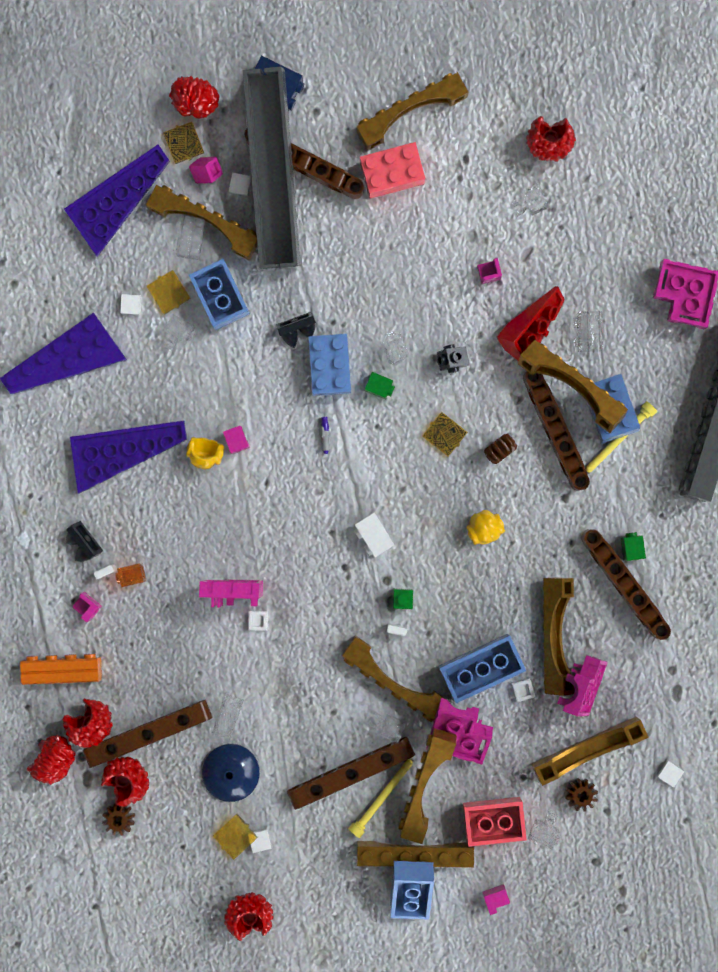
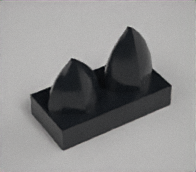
[276,312,316,348]
[66,521,103,562]

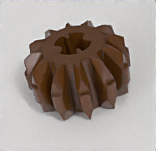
[484,434,517,464]
[565,778,598,812]
[102,803,135,836]

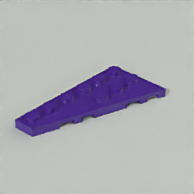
[64,144,170,257]
[0,313,127,394]
[70,420,187,494]

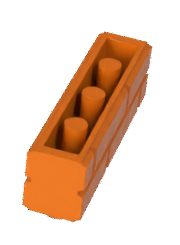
[20,654,102,685]

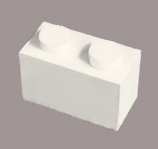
[354,513,394,557]

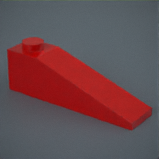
[497,286,565,361]

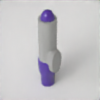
[319,417,330,454]

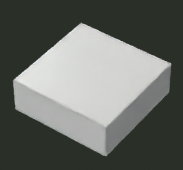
[229,172,252,196]
[120,294,142,315]
[94,564,117,580]
[248,611,268,631]
[387,624,407,636]
[511,678,535,702]
[657,760,684,787]
[248,828,272,853]

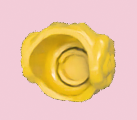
[186,437,224,470]
[466,510,505,545]

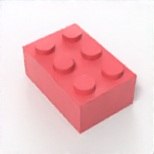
[360,142,425,199]
[463,797,527,847]

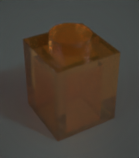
[115,563,147,587]

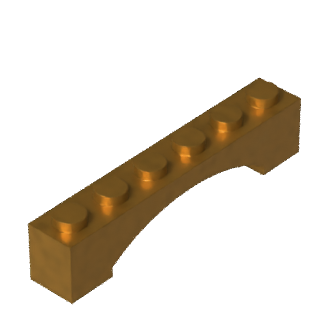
[357,72,469,151]
[146,185,258,261]
[518,340,628,433]
[543,577,575,696]
[342,635,451,722]
[532,717,649,786]
[398,728,457,844]
[357,841,474,868]

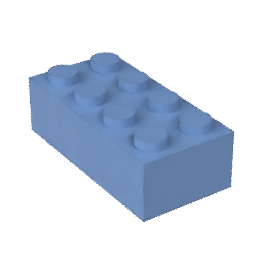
[438,634,526,703]

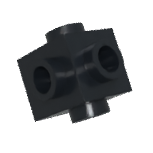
[437,344,469,373]

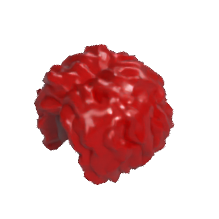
[169,76,220,119]
[526,116,576,162]
[62,698,113,748]
[27,735,75,785]
[101,757,149,807]
[224,892,274,941]

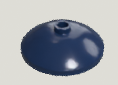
[202,744,260,802]

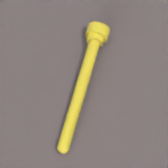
[585,401,657,473]
[348,759,413,838]

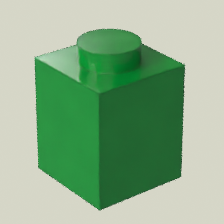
[365,372,395,400]
[620,532,646,561]
[393,588,413,609]

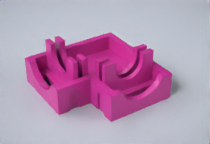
[653,259,718,330]
[199,579,263,608]
[557,655,608,717]
[426,698,493,765]

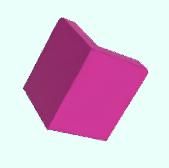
[189,157,223,184]
[477,258,502,284]
[223,426,250,454]
[73,592,102,622]
[482,884,510,915]

